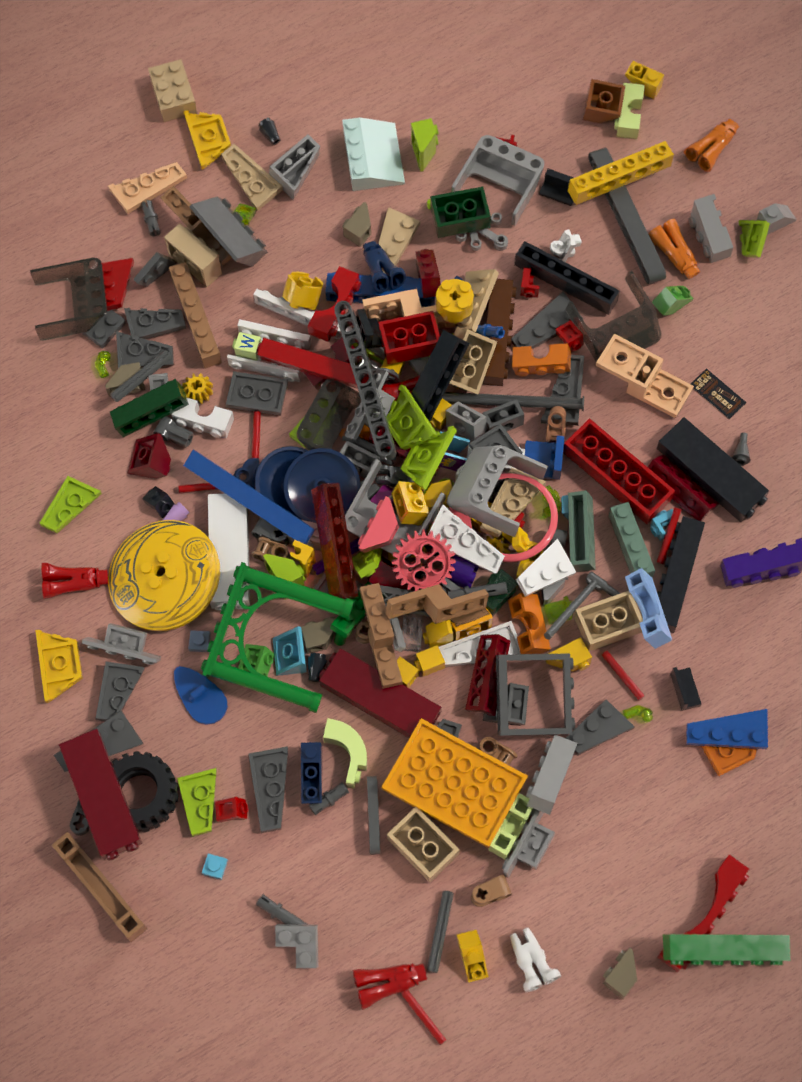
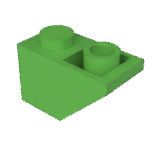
[652,286,694,315]

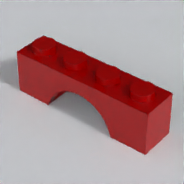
[308,266,361,342]

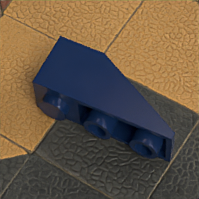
[301,742,322,804]

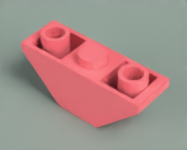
[358,496,399,553]

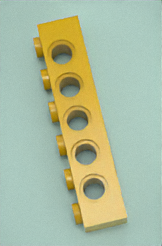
[568,141,674,205]

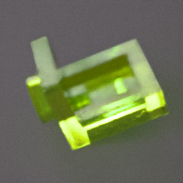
[542,485,562,519]

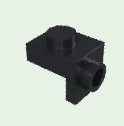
[142,486,175,518]

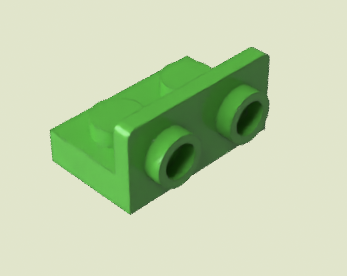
[238,644,274,677]

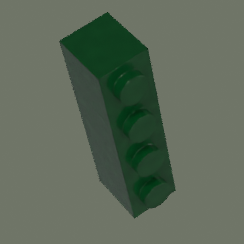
[110,378,189,437]

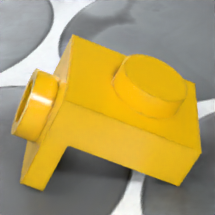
[502,527,530,553]

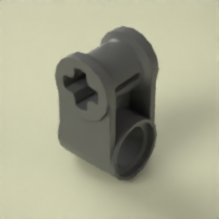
[251,517,289,546]

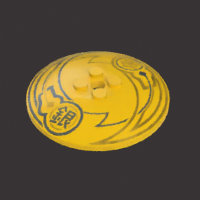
[108,520,220,631]

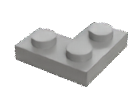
[275,924,318,968]

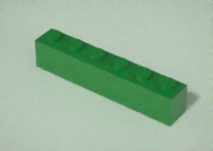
[663,934,791,965]

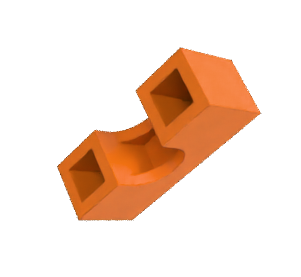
[512,343,571,377]
[508,593,551,654]

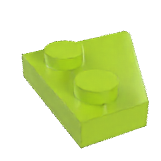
[738,220,770,258]

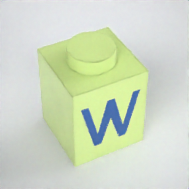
[232,332,262,361]

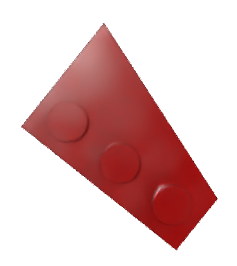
[98,258,134,311]

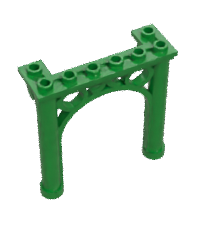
[201,562,354,713]

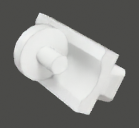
[549,230,582,262]

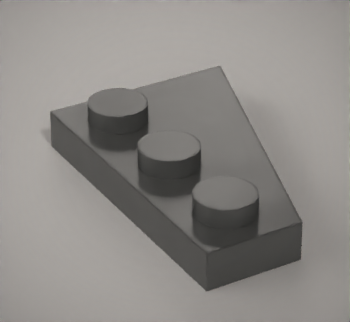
[566,700,635,755]

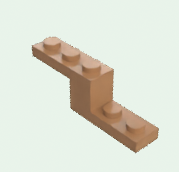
[160,186,232,265]
[360,583,403,689]
[385,584,489,624]

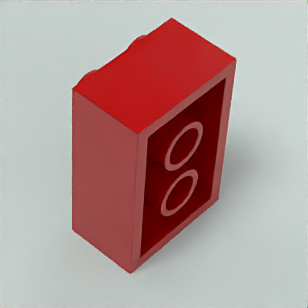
[378,311,440,365]

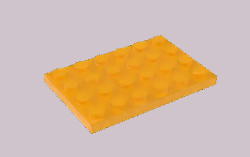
[381,718,528,848]

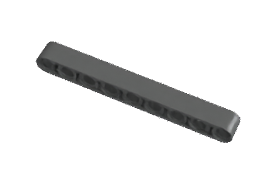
[588,147,666,284]
[334,301,396,461]

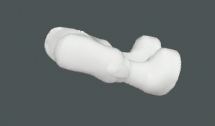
[510,928,561,993]

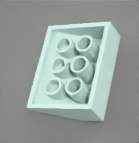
[342,118,405,191]

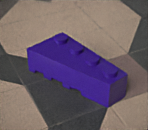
[720,538,802,588]

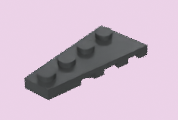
[54,710,144,772]

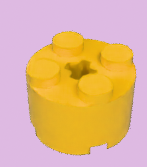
[282,271,323,310]
[436,279,474,323]

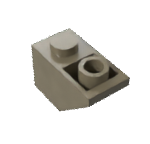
[343,202,371,247]
[105,362,145,397]
[301,617,336,654]
[603,948,637,999]

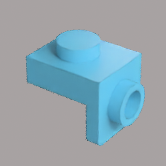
[650,509,673,541]

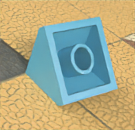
[273,626,307,676]

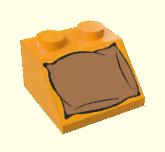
[450,608,493,641]

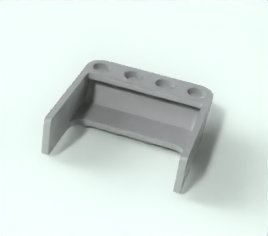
[451,135,544,226]
[447,445,548,537]
[343,459,446,559]

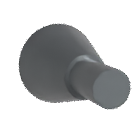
[732,433,751,466]

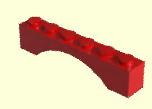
[657,854,749,972]

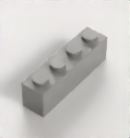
[526,735,577,815]

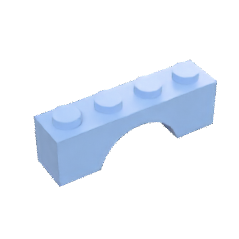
[625,568,672,649]

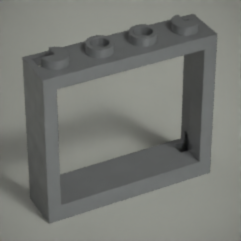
[496,653,575,736]

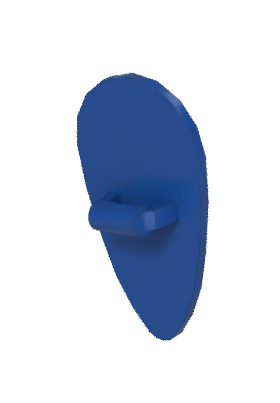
[174,666,228,725]

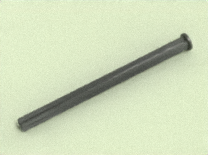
[442,392,585,411]

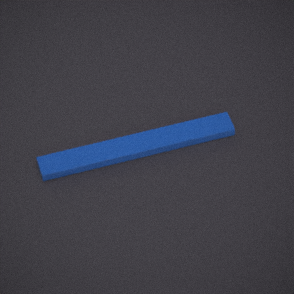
[183,450,315,544]

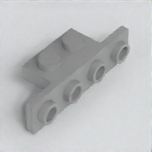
[345,370,395,440]
[82,623,161,665]
[502,809,555,878]

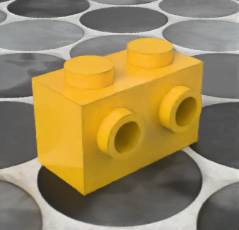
[391,481,429,525]

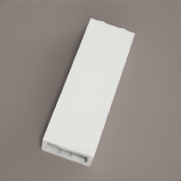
[208,493,250,610]

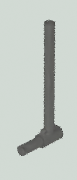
[544,571,621,640]

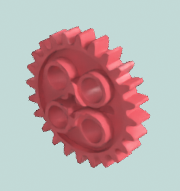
[392,529,456,591]

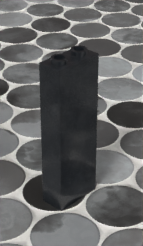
[656,417,769,522]

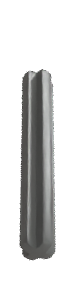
[111,350,171,402]
[427,890,453,973]

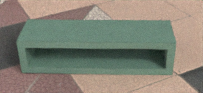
[568,490,596,572]
[608,502,655,578]

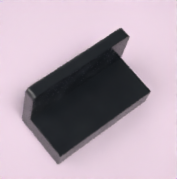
[539,168,574,206]
[356,309,383,349]
[670,667,702,711]

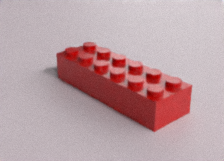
[563,418,675,525]

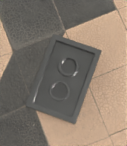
[226,371,288,416]

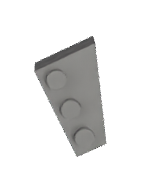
[269,135,320,200]
[689,194,733,263]

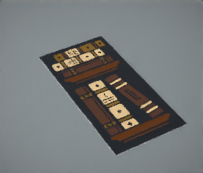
[691,368,747,419]

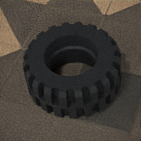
[112,751,179,832]

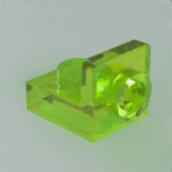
[233,203,256,226]
[544,596,573,625]

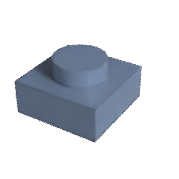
[188,630,211,652]

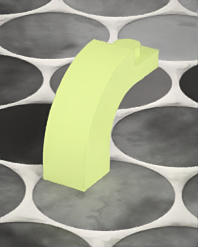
[323,718,367,788]

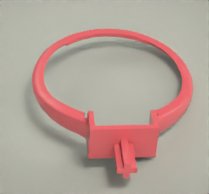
[432,473,558,562]

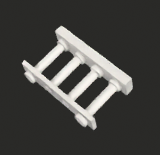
[227,319,311,382]

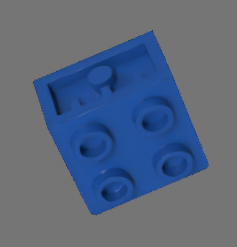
[524,436,565,480]

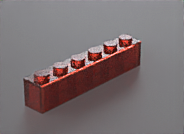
[311,483,359,599]

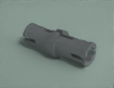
[141,200,161,236]
[309,782,349,815]

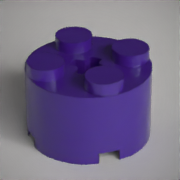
[446,555,479,588]

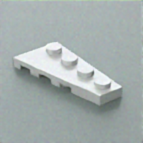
[428,504,505,574]
[439,621,521,667]

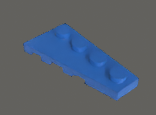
[686,709,768,749]

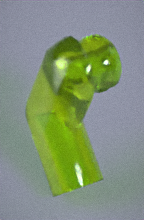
[95,351,111,378]
[623,705,653,722]

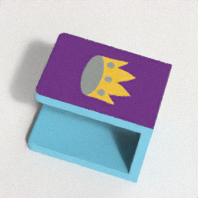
[439,431,470,471]

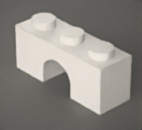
[172,398,234,438]

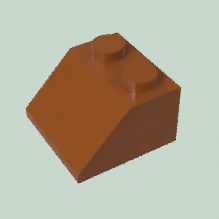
[583,79,626,123]

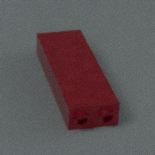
[319,648,442,738]
[59,728,143,861]

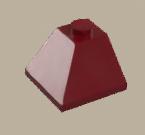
[127,433,171,479]

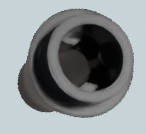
[258,118,281,145]
[308,653,327,682]

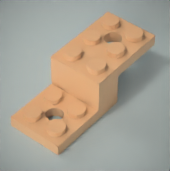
[363,289,458,329]
[596,334,694,418]

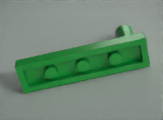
[330,581,371,646]

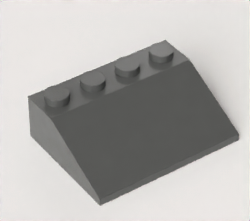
[189,197,268,267]

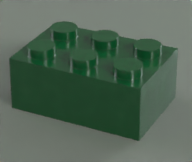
[430,186,491,238]

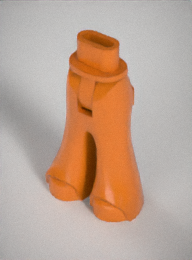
[684,119,739,172]
[649,219,700,279]

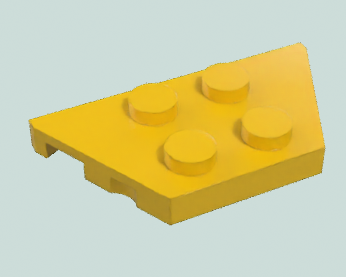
[184,110,231,169]
[35,630,83,703]

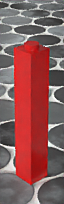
[257,337,369,389]

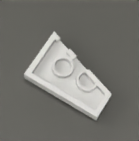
[516,539,576,597]

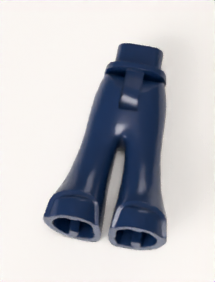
[363,241,406,292]

